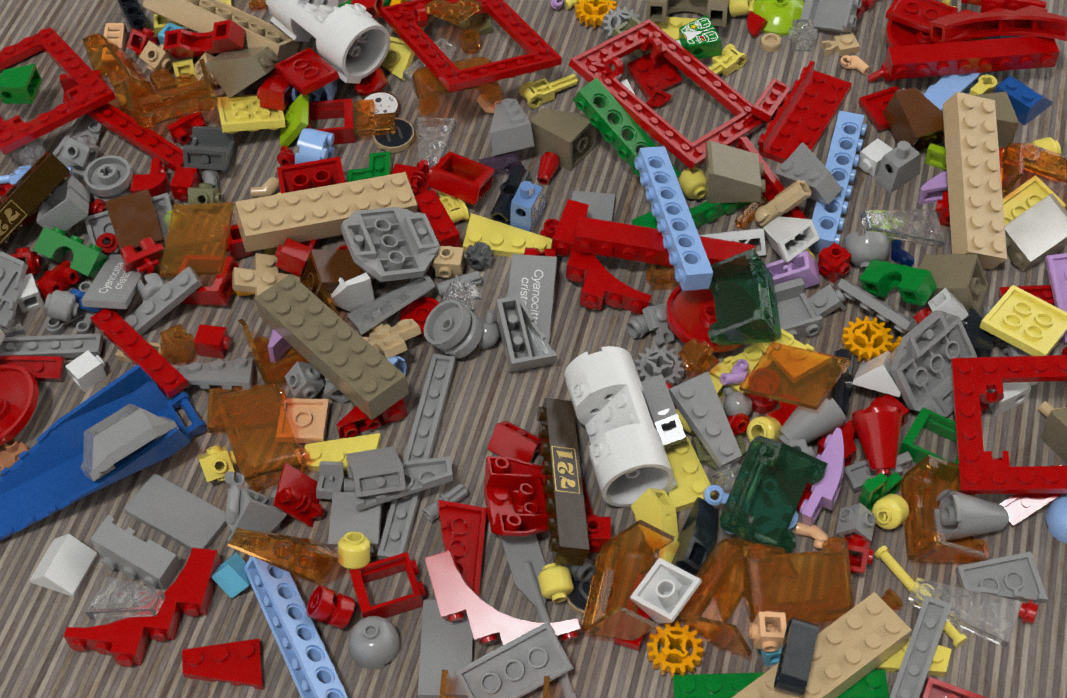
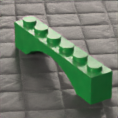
[631,201,753,229]

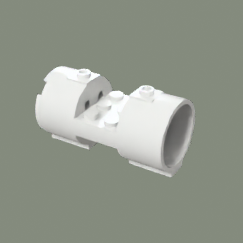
[266,0,390,84]
[564,346,677,507]

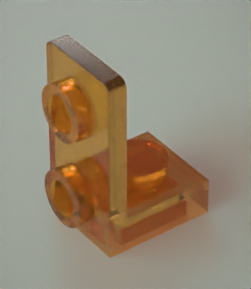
[645,263,679,290]

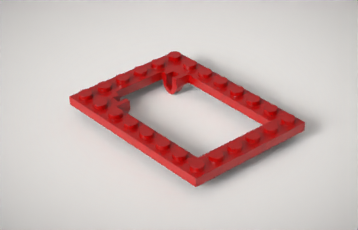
[380,0,562,92]
[569,19,767,170]
[0,27,116,155]
[951,355,1067,494]

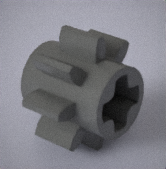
[465,242,493,269]

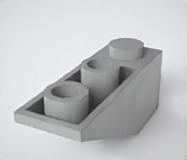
[641,374,687,449]

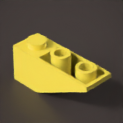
[630,488,680,563]

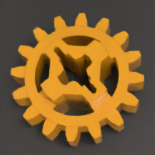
[575,0,617,28]
[841,316,894,362]
[646,621,704,678]

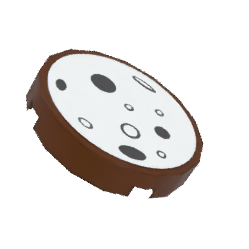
[359,91,400,125]

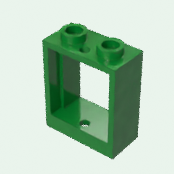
[899,407,959,481]

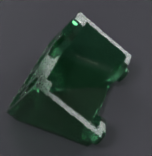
[706,248,782,346]
[719,436,828,557]

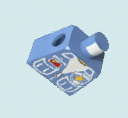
[510,181,546,232]

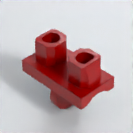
[167,109,206,145]
[121,237,164,274]
[35,260,80,301]

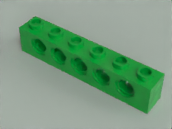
[573,78,681,178]

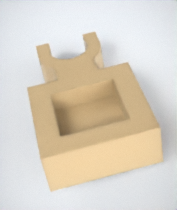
[821,33,860,56]

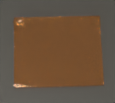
[159,202,235,278]
[739,342,850,410]

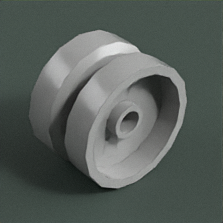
[84,155,133,202]
[424,299,483,359]

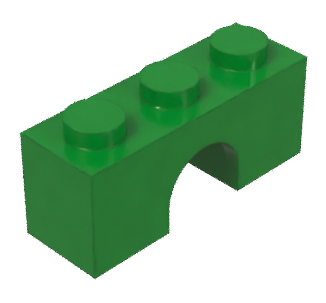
[33,226,109,279]
[859,259,937,306]

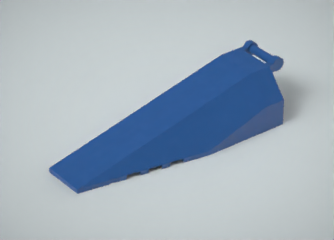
[0,364,208,540]

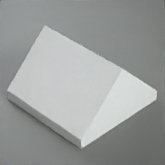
[852,351,901,397]
[29,534,98,597]
[630,558,702,624]

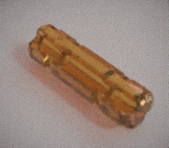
[735,196,767,229]

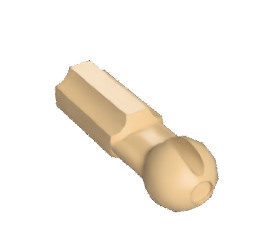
[754,179,812,227]

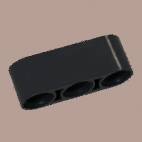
[118,0,150,31]
[774,617,818,697]

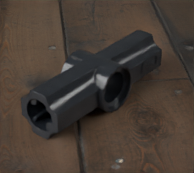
[490,165,530,224]
[827,348,854,416]

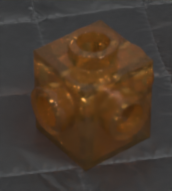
[160,323,194,365]
[677,338,719,375]

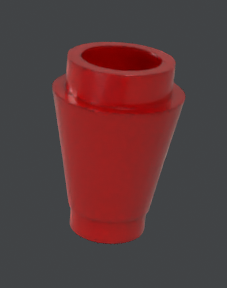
[537,152,560,185]

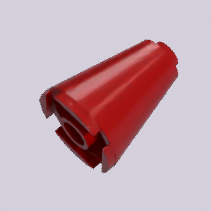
[852,406,902,476]

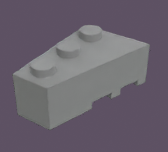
[490,98,534,156]
[775,142,842,205]
[495,295,557,373]
[91,515,181,591]

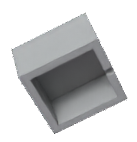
[37,175,90,234]

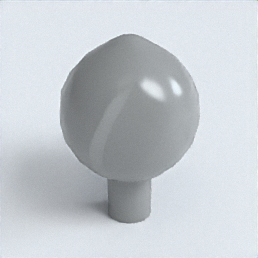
[478,310,500,349]
[723,386,753,416]

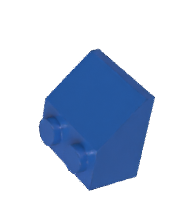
[995,76,1052,125]

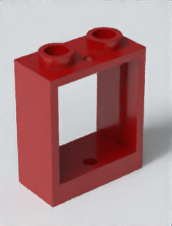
[300,99,356,145]
[428,151,495,205]
[178,256,239,305]
[349,552,426,618]

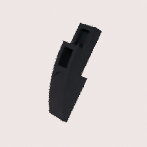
[671,497,718,576]

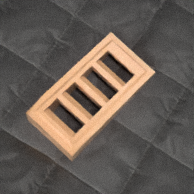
[101,23,128,62]

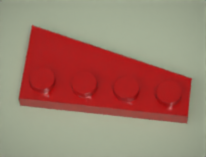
[437,500,487,596]

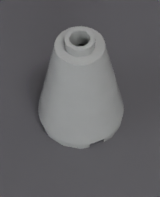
[778,385,847,444]
[934,489,1009,541]

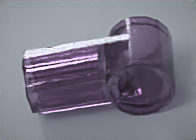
[478,150,523,175]

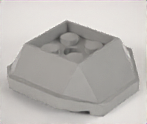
[341,207,440,282]
[890,310,977,417]
[80,404,179,481]

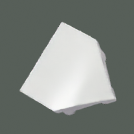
[325,272,374,312]

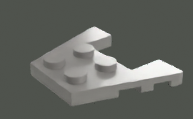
[0,251,28,330]

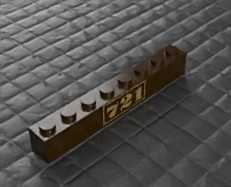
[0,152,71,249]
[537,398,590,566]

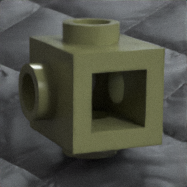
[188,183,222,214]

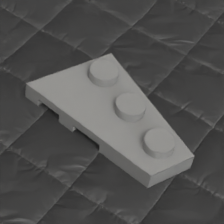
[955,551,1048,603]

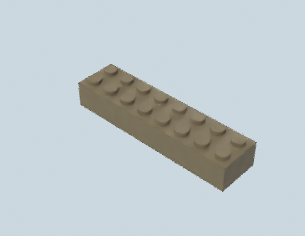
[254,274,409,420]

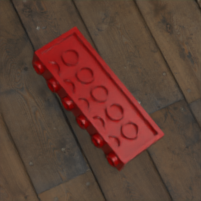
[757,61,852,164]

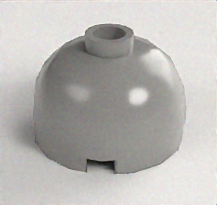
[844,231,890,270]
[348,616,400,670]

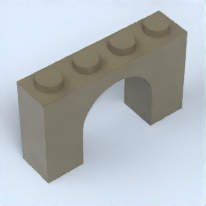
[646,0,729,27]

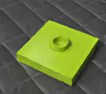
[280,94,309,147]

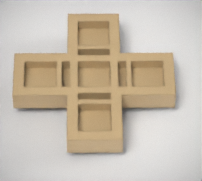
[232,253,300,311]
[363,319,422,359]

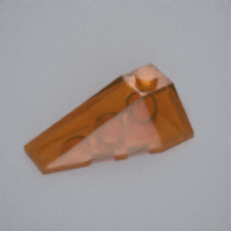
[227,528,339,586]

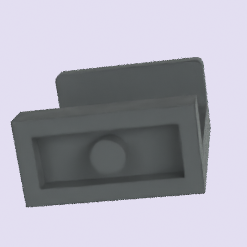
[183,126,235,170]

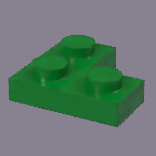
[347,151,392,182]
[858,472,903,512]

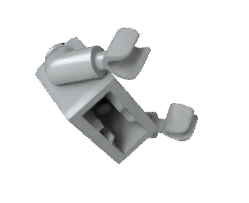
[225,471,287,547]

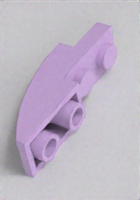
[800,427,845,527]

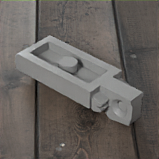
[844,452,913,492]

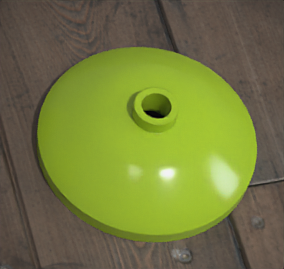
[753,0,805,36]

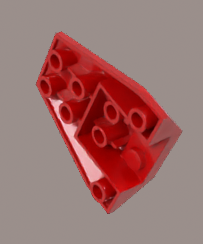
[484,456,593,536]

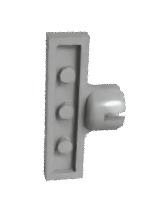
[124,266,202,336]

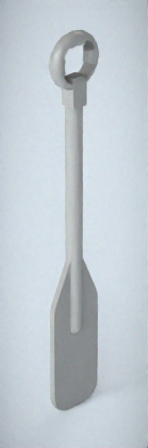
[499,534,576,698]

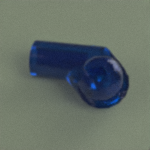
[891,239,914,267]

